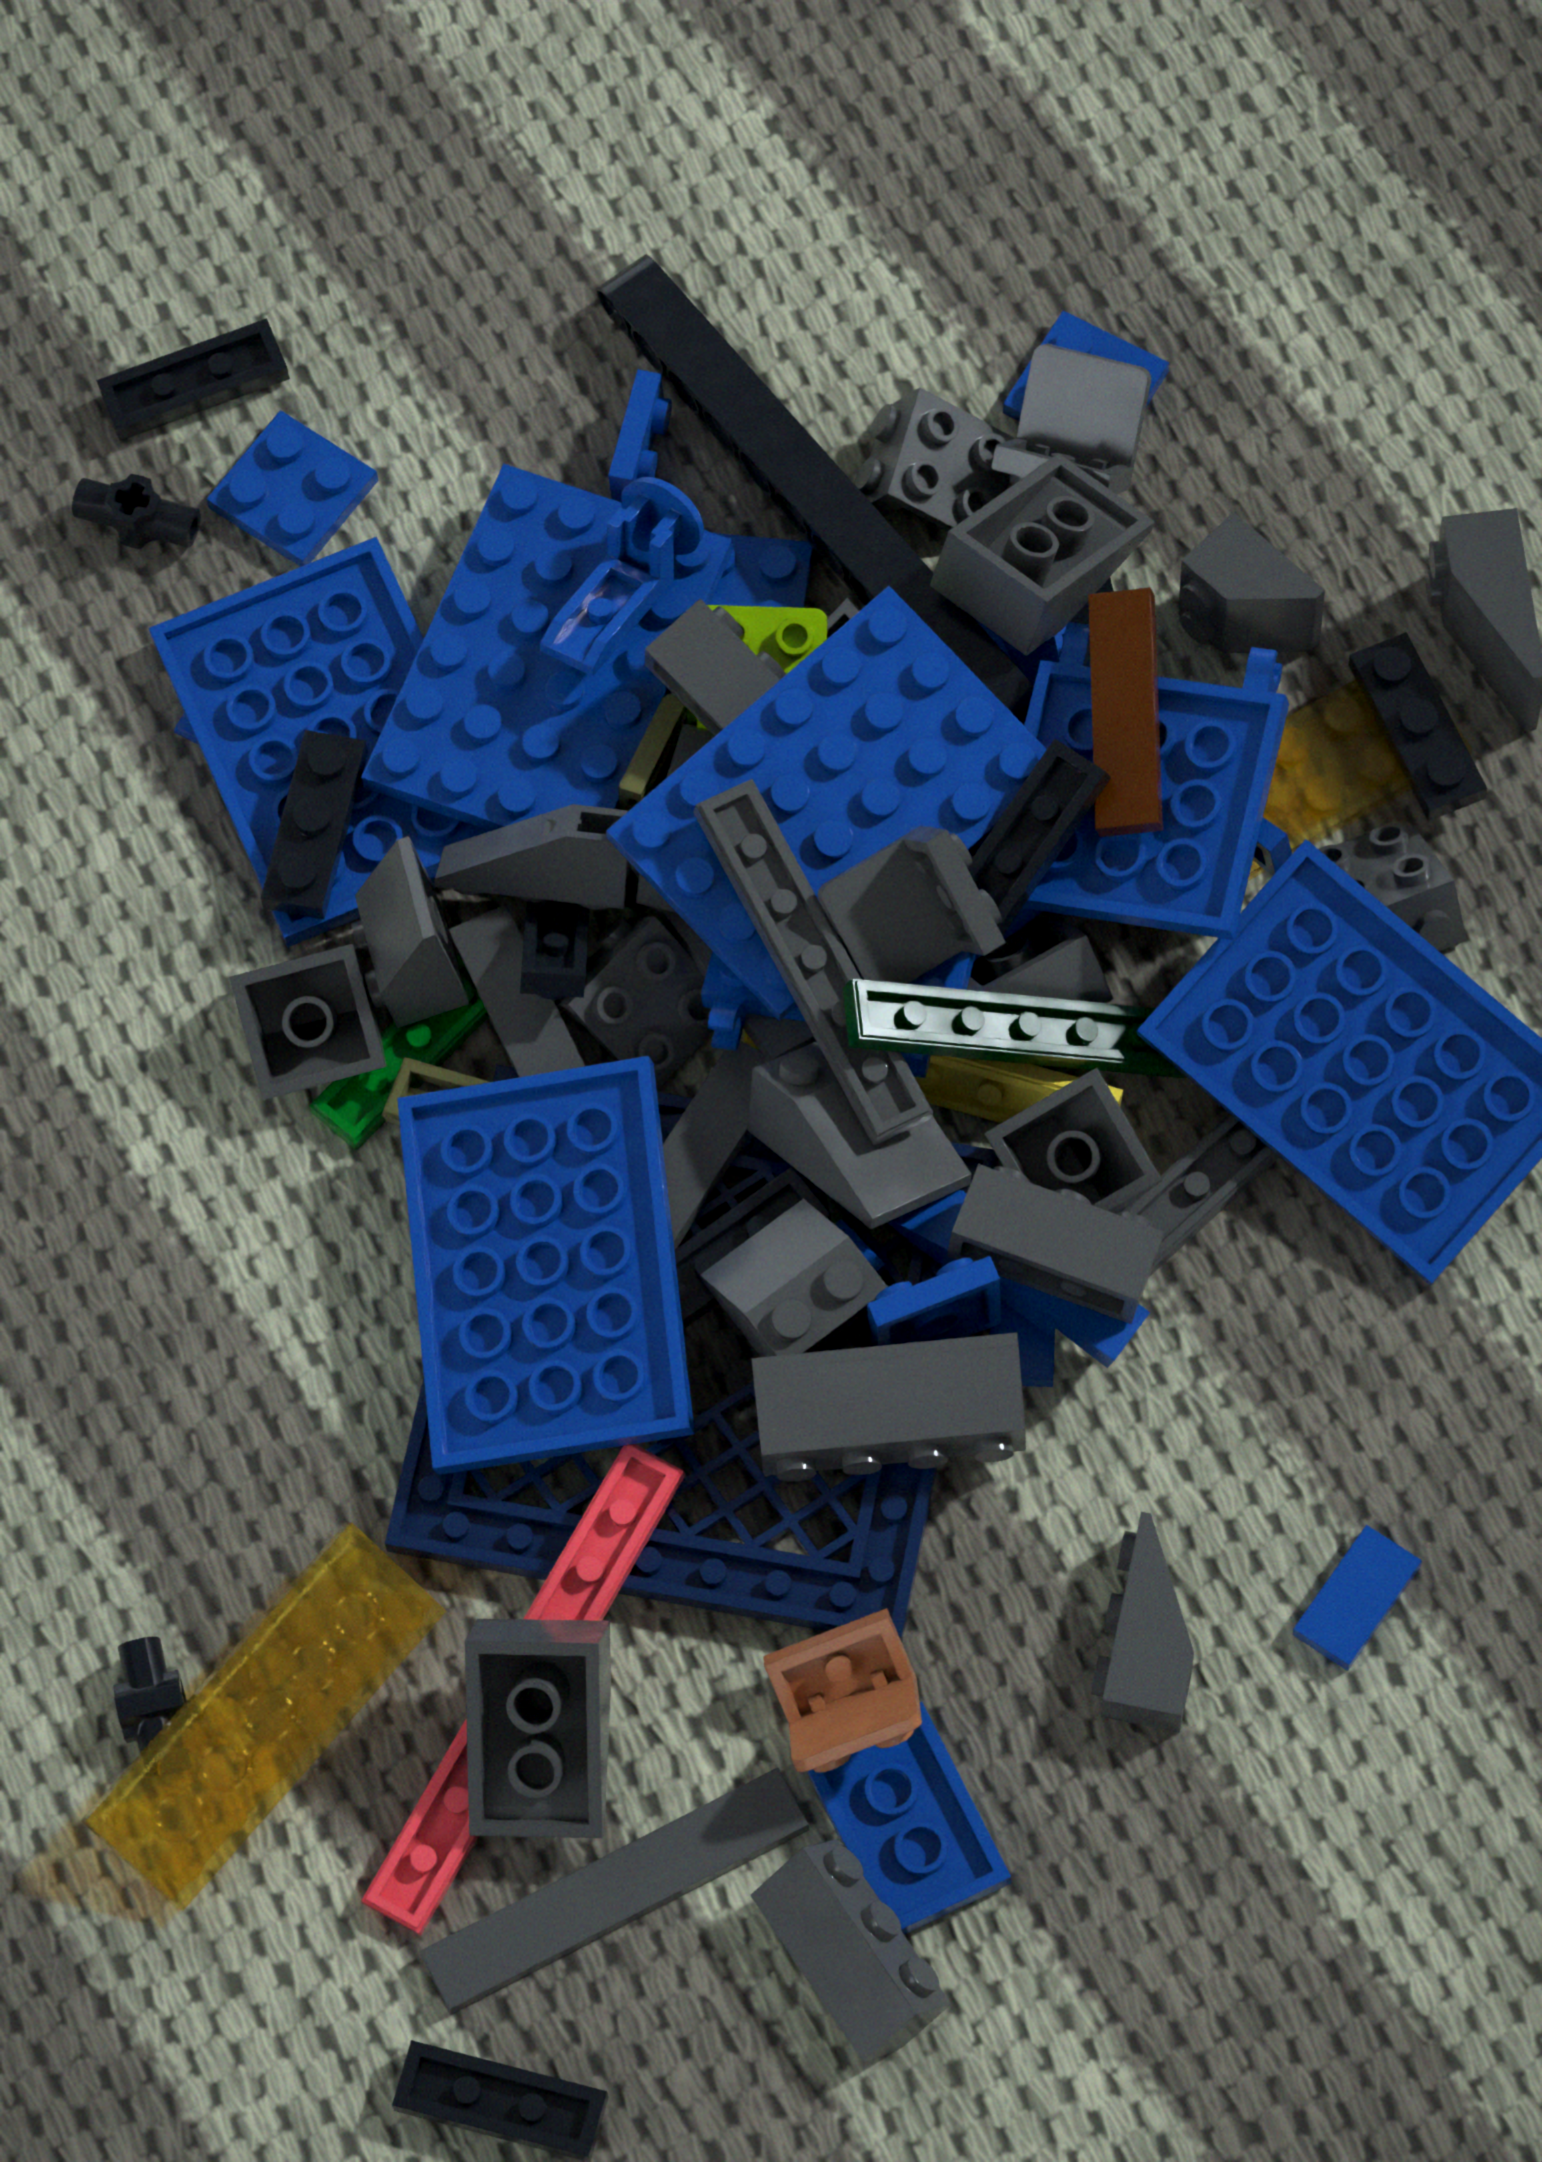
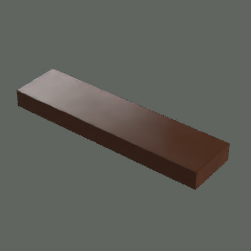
[1088,587,1163,837]

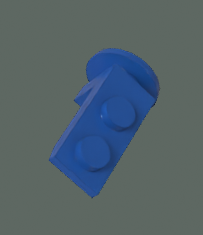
[540,477,704,676]

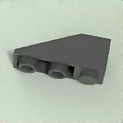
[435,804,632,910]
[1091,1512,1194,1733]

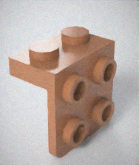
[763,1608,922,1773]

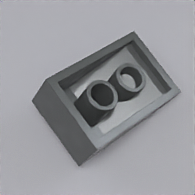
[930,453,1155,656]
[1425,508,1542,731]
[748,1041,972,1229]
[465,1619,611,1838]

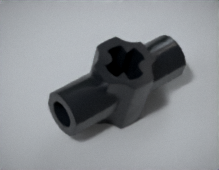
[72,474,201,549]
[113,1636,192,1777]

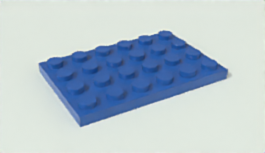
[361,463,733,831]
[148,536,490,948]
[606,586,1047,1021]
[1137,839,1542,1286]
[397,1056,695,1475]

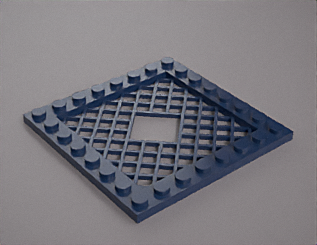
[384,1064,999,1642]

